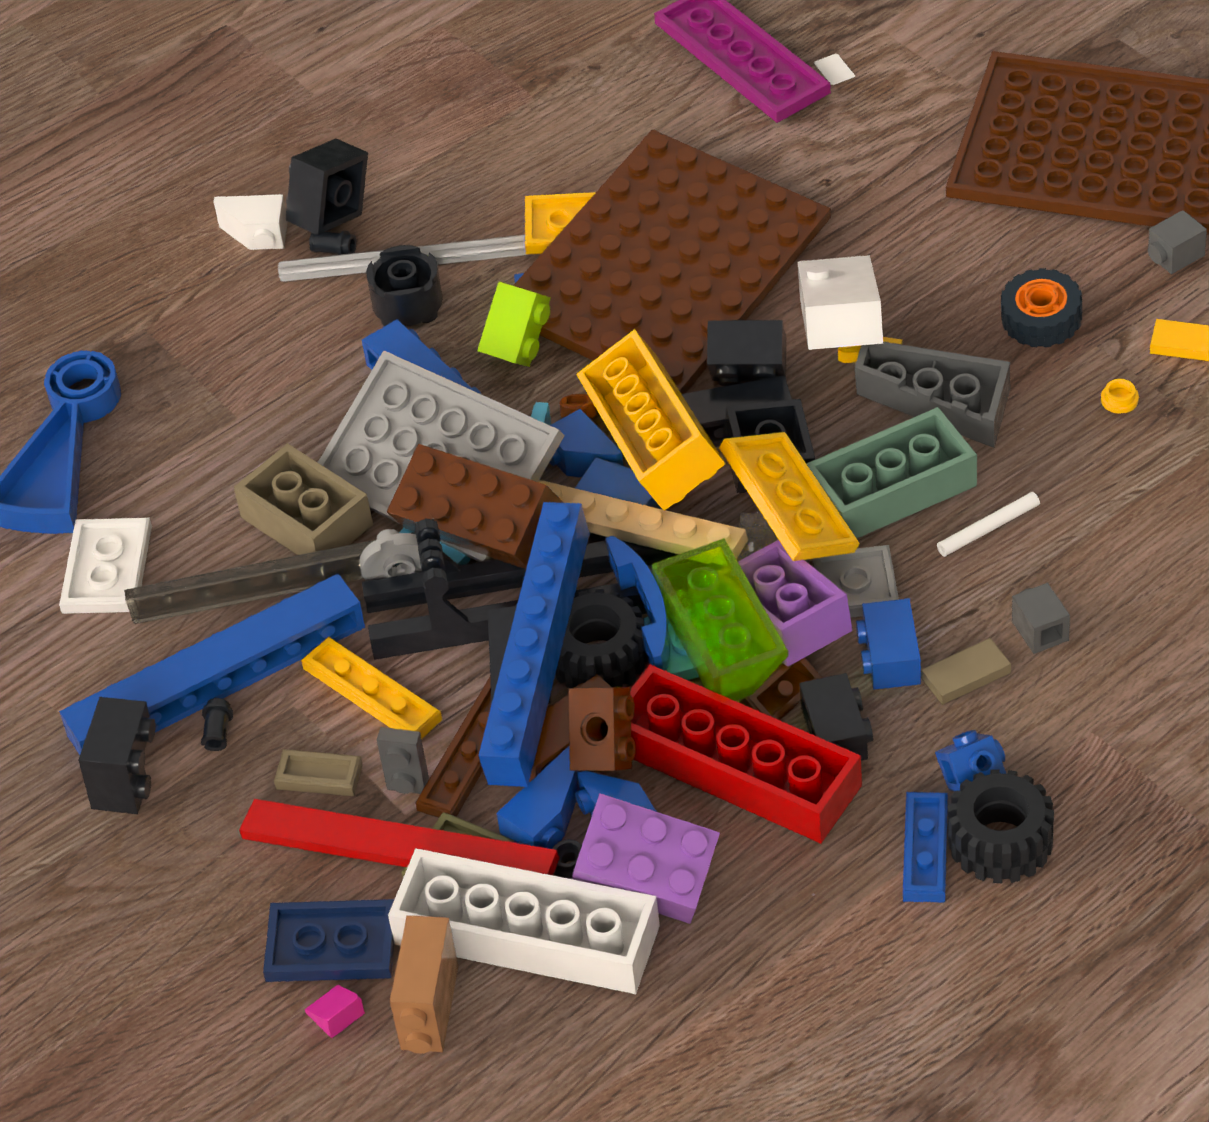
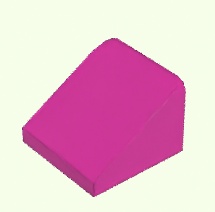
[305,985,365,1039]

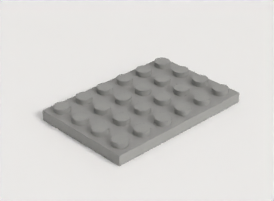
[318,350,565,562]

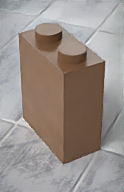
[390,915,459,1054]

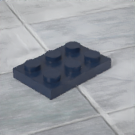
[263,899,395,982]

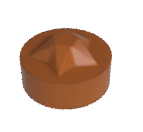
[559,394,597,418]

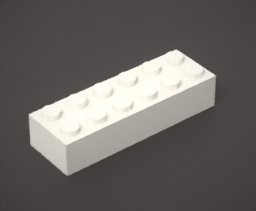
[388,848,660,994]

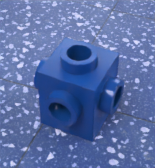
[935,730,1006,791]

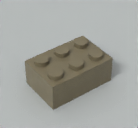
[234,443,373,570]

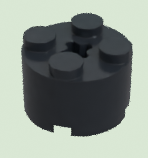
[366,245,443,326]

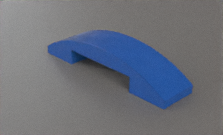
[606,536,670,671]

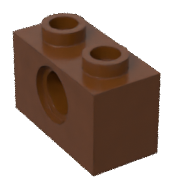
[568,687,636,771]

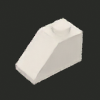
[214,195,288,250]

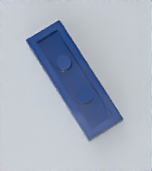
[903,792,948,903]

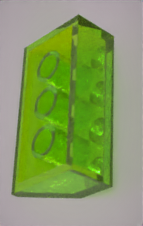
[651,538,788,701]

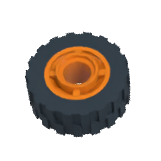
[1001,268,1082,348]

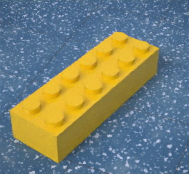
[576,329,726,511]

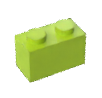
[477,281,551,367]

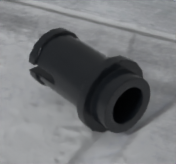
[309,230,357,255]
[201,698,233,751]

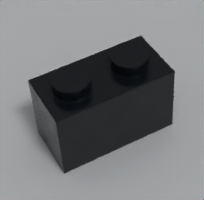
[799,673,873,761]

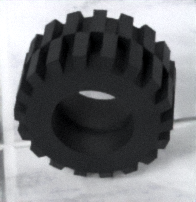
[555,589,648,688]
[948,769,1054,884]

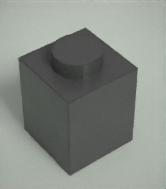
[1148,210,1207,274]
[1012,582,1070,654]

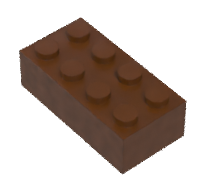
[387,444,563,569]

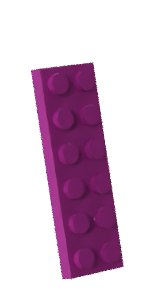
[654,0,831,123]

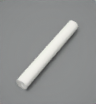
[937,492,1040,557]

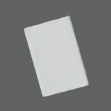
[59,518,152,614]

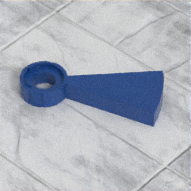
[0,351,121,534]

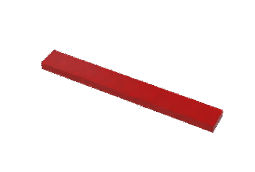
[239,799,559,875]

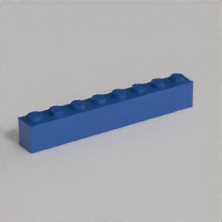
[478,502,590,787]
[59,574,365,755]

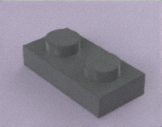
[376,727,429,794]

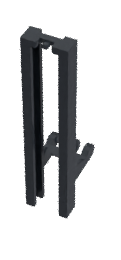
[362,518,723,660]

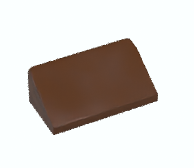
[739,657,823,720]

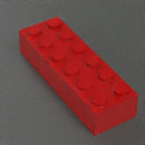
[630,664,862,844]

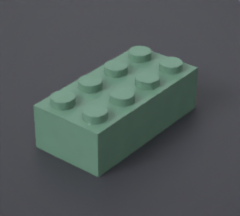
[806,407,977,538]

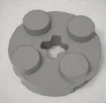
[360,529,422,581]

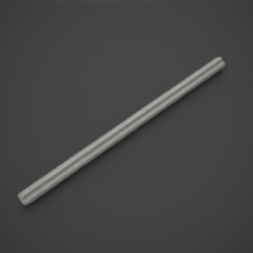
[278,234,531,282]

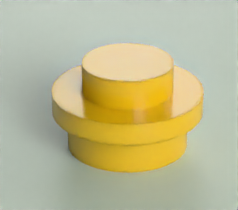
[1101,379,1139,414]

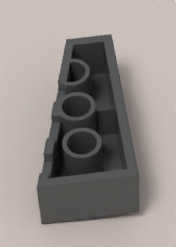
[855,342,1011,448]

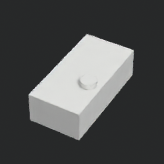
[797,255,883,350]

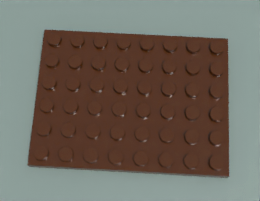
[946,51,1209,235]
[513,129,831,394]

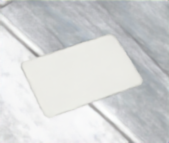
[814,54,855,85]

